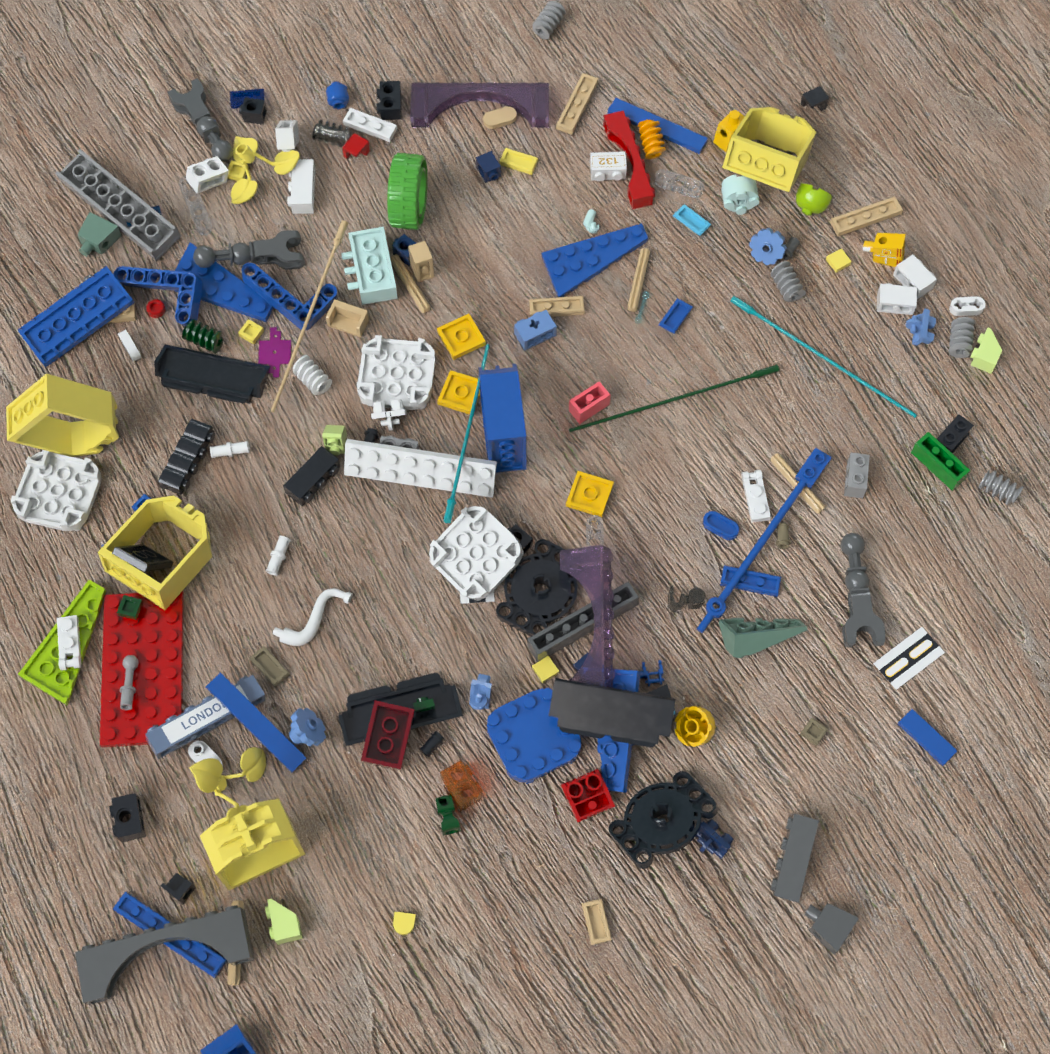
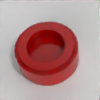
[146,299,166,318]

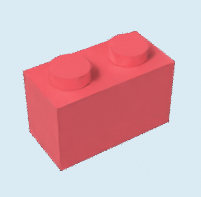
[569,381,610,424]

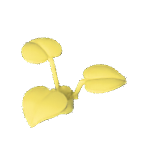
[231,136,300,204]
[189,747,266,819]

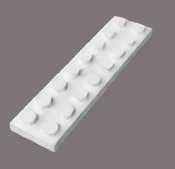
[344,439,497,498]

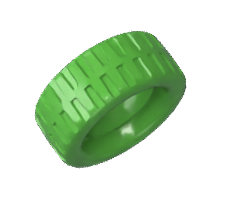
[387,153,428,229]

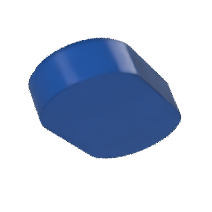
[703,511,739,540]

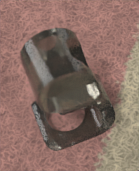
[668,586,705,612]

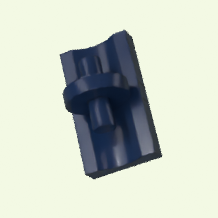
[696,819,733,859]

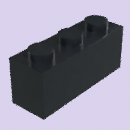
[283,446,340,506]

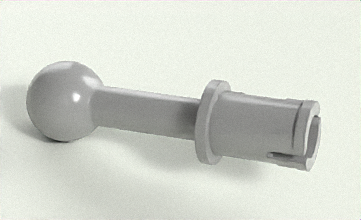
[120,655,139,710]

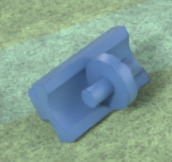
[906,308,936,346]
[469,674,492,710]

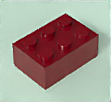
[361,701,415,771]

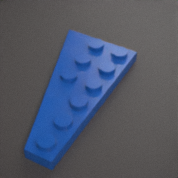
[541,223,648,297]

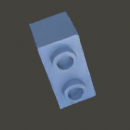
[514,310,557,351]

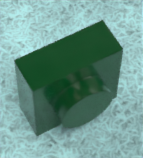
[117,595,144,620]
[413,697,435,714]

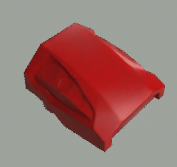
[560,769,615,823]

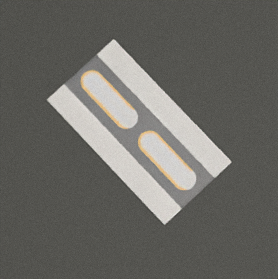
[873,627,945,690]

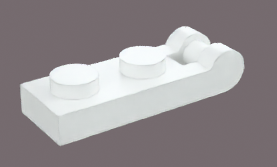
[741,470,771,523]
[57,615,81,671]

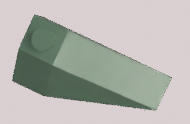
[719,618,807,658]

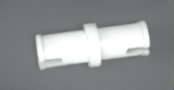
[210,441,250,458]
[265,536,291,576]

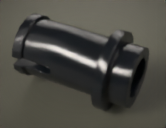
[364,428,379,443]
[419,731,444,757]

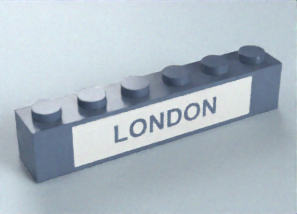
[145,675,265,760]

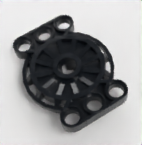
[496,539,585,637]
[608,771,718,869]

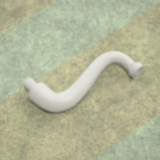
[273,588,353,646]

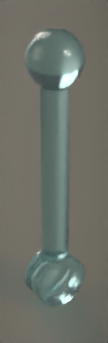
[635,291,649,324]

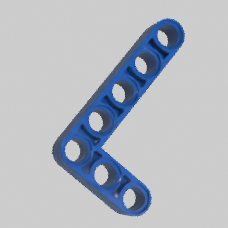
[242,263,337,330]
[114,266,203,326]

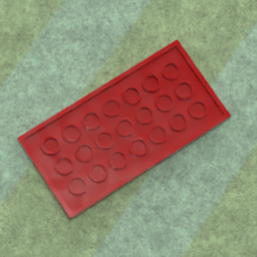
[100,591,184,748]

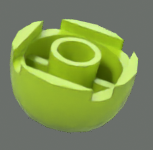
[796,183,832,216]

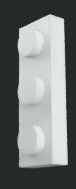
[343,108,397,142]

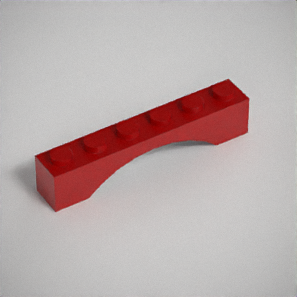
[603,110,655,210]

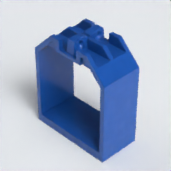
[478,364,527,473]

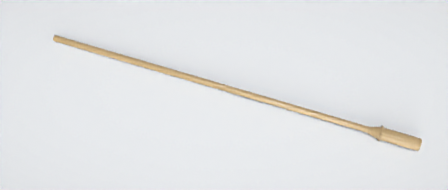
[271,220,348,413]

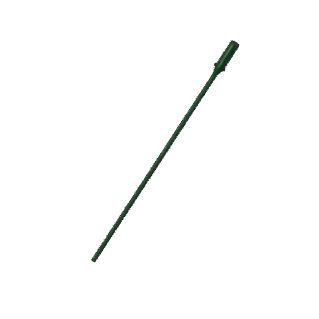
[569,364,780,433]

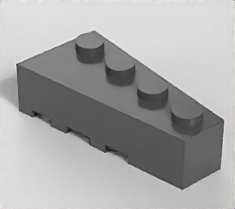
[770,814,819,903]

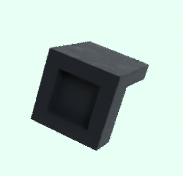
[800,86,829,111]
[160,873,196,904]

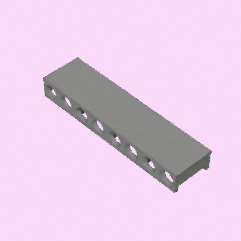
[55,149,181,261]

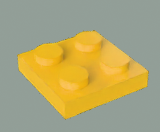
[437,314,486,360]
[437,370,480,414]
[566,471,614,518]

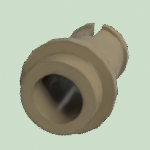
[776,523,791,549]

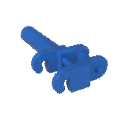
[639,660,664,687]

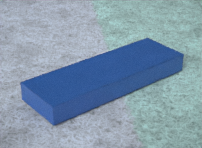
[720,565,781,597]
[898,709,957,766]

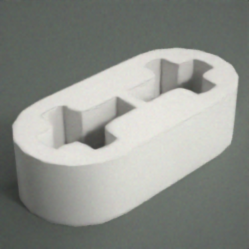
[949,297,986,316]
[118,330,142,362]

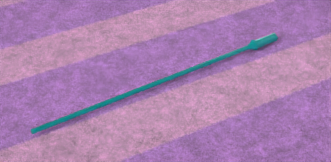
[730,296,917,418]
[443,344,490,523]

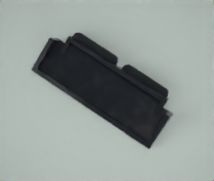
[154,344,270,404]
[338,673,463,746]
[549,678,676,747]

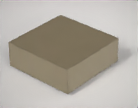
[800,718,828,746]

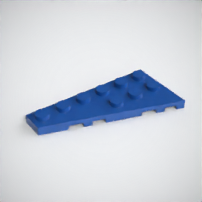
[173,242,274,322]
[583,667,641,793]

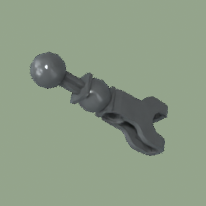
[167,78,233,162]
[193,230,305,270]
[840,533,885,648]

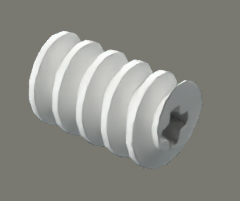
[292,355,332,395]

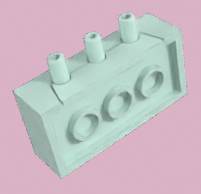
[341,227,398,305]

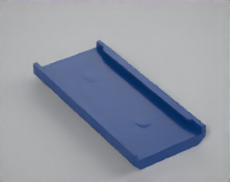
[18,266,135,367]

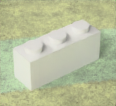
[288,159,315,214]

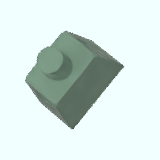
[78,212,122,257]

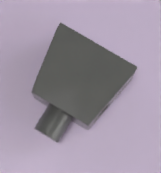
[804,903,859,955]

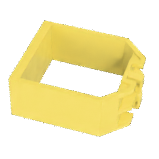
[722,107,816,192]
[6,373,119,457]
[98,495,212,610]
[200,799,305,891]

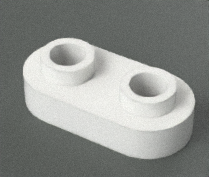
[188,741,223,767]

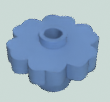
[749,228,787,265]
[289,708,326,747]

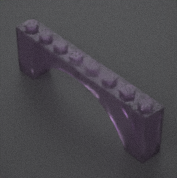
[410,82,549,128]
[560,545,615,688]

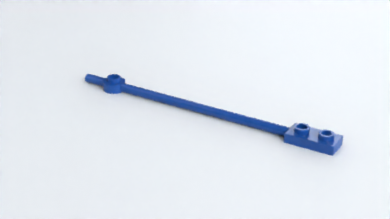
[697,448,832,633]

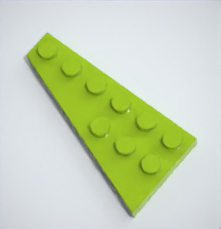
[18,580,107,706]

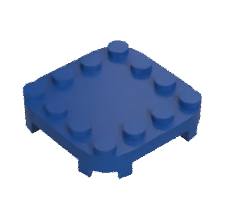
[487,688,581,784]

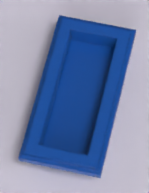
[659,298,693,334]

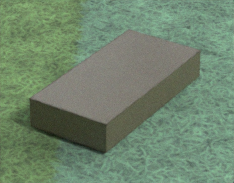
[249,646,290,688]

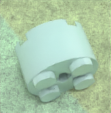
[721,174,759,215]

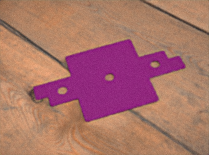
[258,327,291,378]

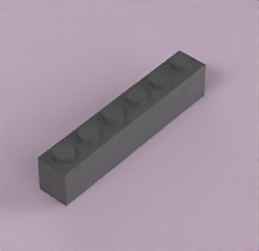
[527,581,639,662]

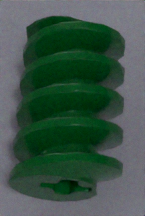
[181,319,223,354]

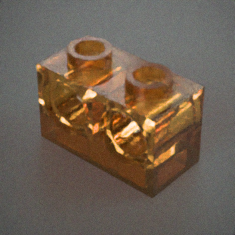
[440,760,483,812]

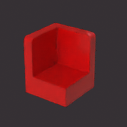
[342,133,370,159]

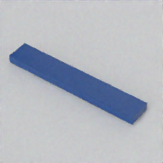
[608,98,708,154]
[205,672,306,773]
[113,892,227,979]

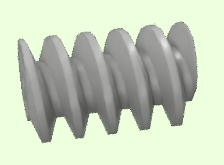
[532,1,566,40]
[771,261,806,302]
[949,317,975,358]
[979,469,1024,505]

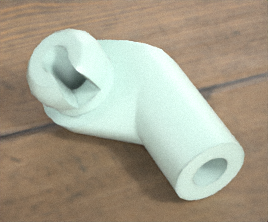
[583,209,600,233]

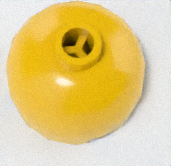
[675,706,716,747]

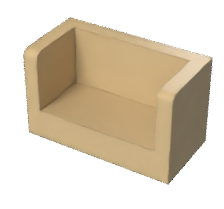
[408,241,434,283]
[326,299,369,337]

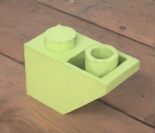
[970,328,1002,374]
[322,425,347,455]
[265,899,303,945]

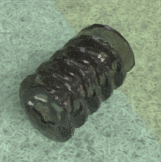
[312,119,351,147]

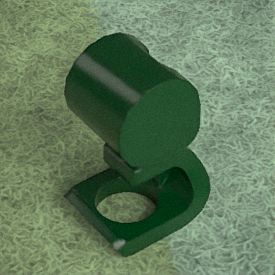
[435,794,461,836]

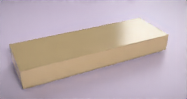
[529,296,585,317]

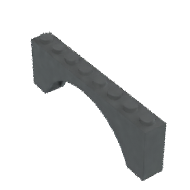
[75,905,255,1005]

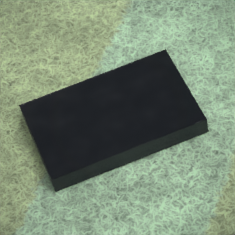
[112,544,174,572]

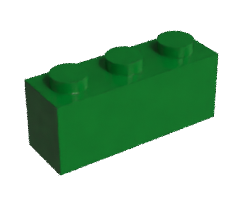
[911,432,970,491]

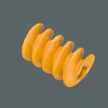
[638,119,666,159]

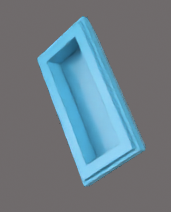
[673,204,711,236]

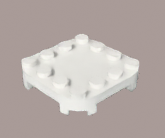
[357,335,435,410]
[11,450,101,531]
[429,506,524,601]

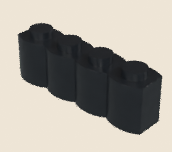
[158,419,215,495]

